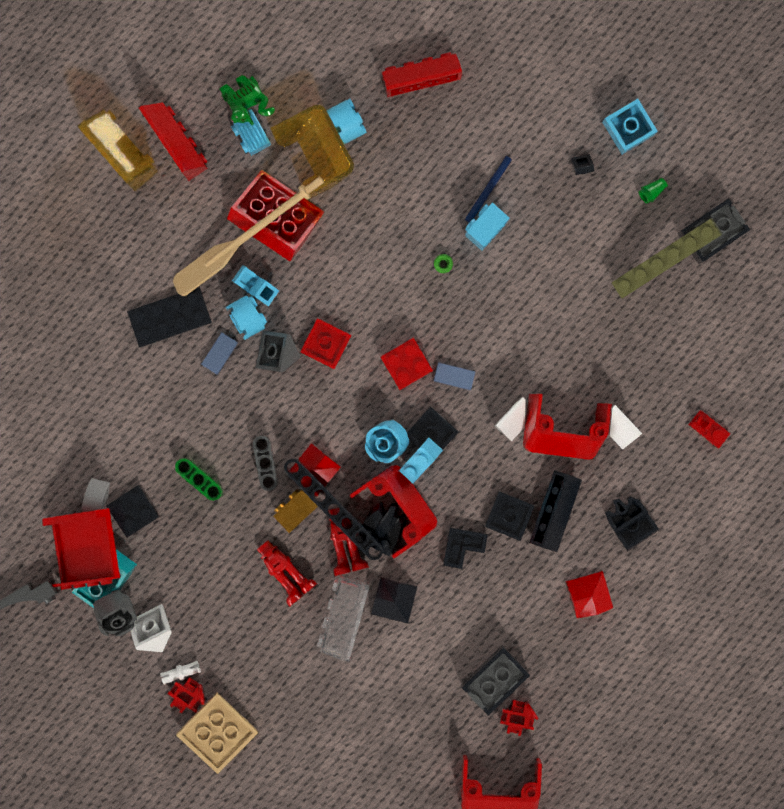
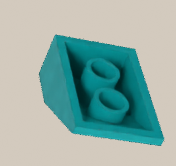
[72,549,137,608]

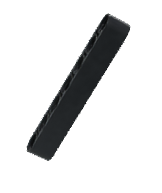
[284,458,383,560]

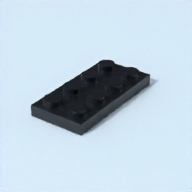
[127,287,212,348]

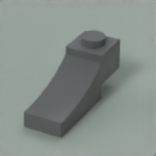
[0,579,59,610]

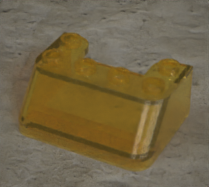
[270,105,354,201]

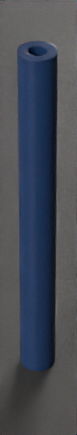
[464,156,512,223]

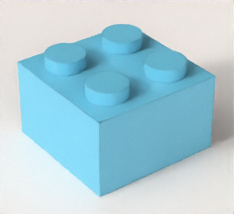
[602,99,658,155]
[465,203,510,251]

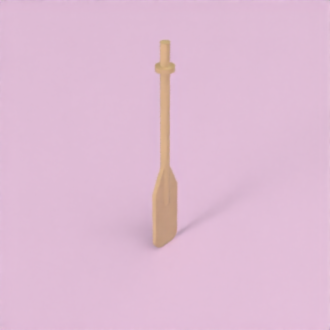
[173,176,324,296]

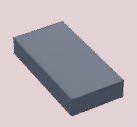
[201,333,238,375]
[434,363,475,390]

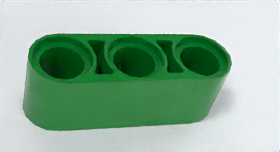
[175,458,223,501]

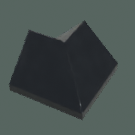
[371,577,418,624]

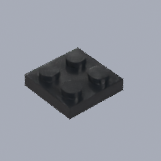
[407,406,459,450]
[106,485,160,538]
[485,491,535,541]

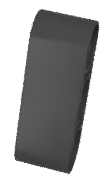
[253,436,278,491]

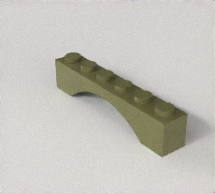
[611,218,722,298]

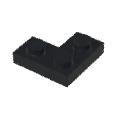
[443,527,488,569]

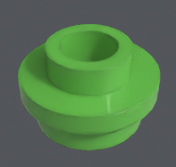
[434,254,453,273]

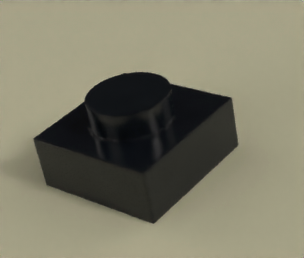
[571,154,594,175]

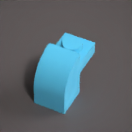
[232,265,279,306]

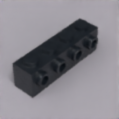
[529,470,582,552]

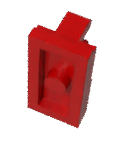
[688,410,730,449]

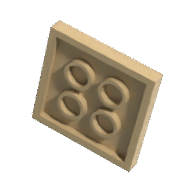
[176,692,258,774]

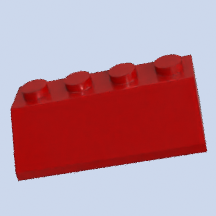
[382,52,462,98]

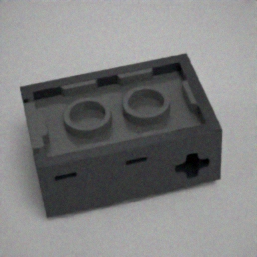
[677,198,750,264]
[461,645,530,716]

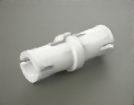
[160,661,201,685]

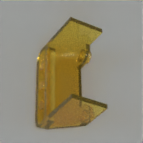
[77,109,158,191]

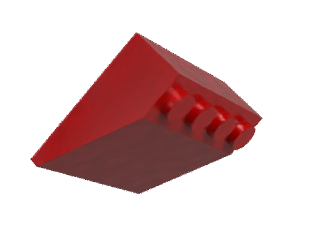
[139,102,208,181]
[227,170,325,262]

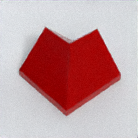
[289,443,341,497]
[566,571,613,618]

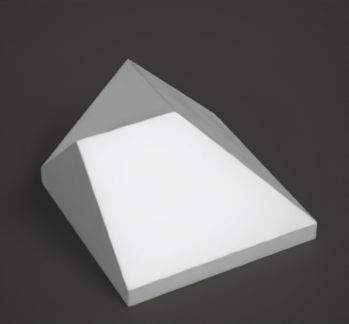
[494,397,526,441]
[608,405,642,449]
[131,604,172,652]

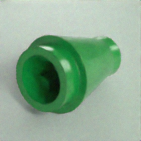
[638,178,668,204]

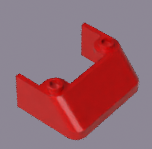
[523,394,612,460]
[350,465,437,558]
[461,755,542,809]

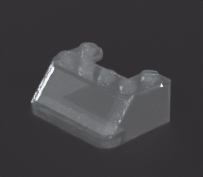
[317,575,370,662]

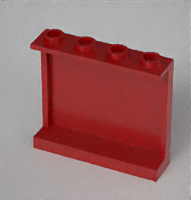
[42,508,120,590]

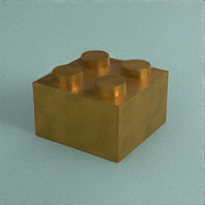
[273,489,318,533]

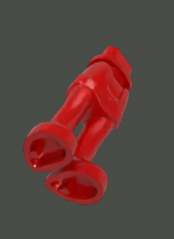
[329,508,369,576]
[257,540,317,607]

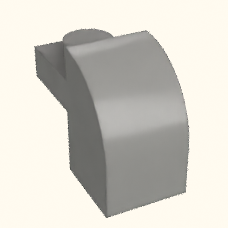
[81,478,110,512]

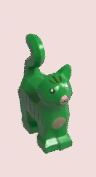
[219,75,275,126]

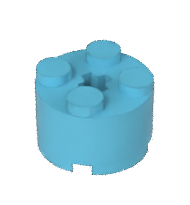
[326,99,367,145]
[226,295,267,340]
[365,420,409,463]

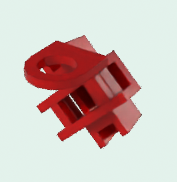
[168,677,205,714]
[500,700,539,736]

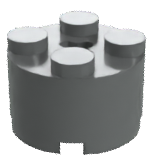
[93,590,137,636]

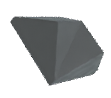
[256,331,301,373]

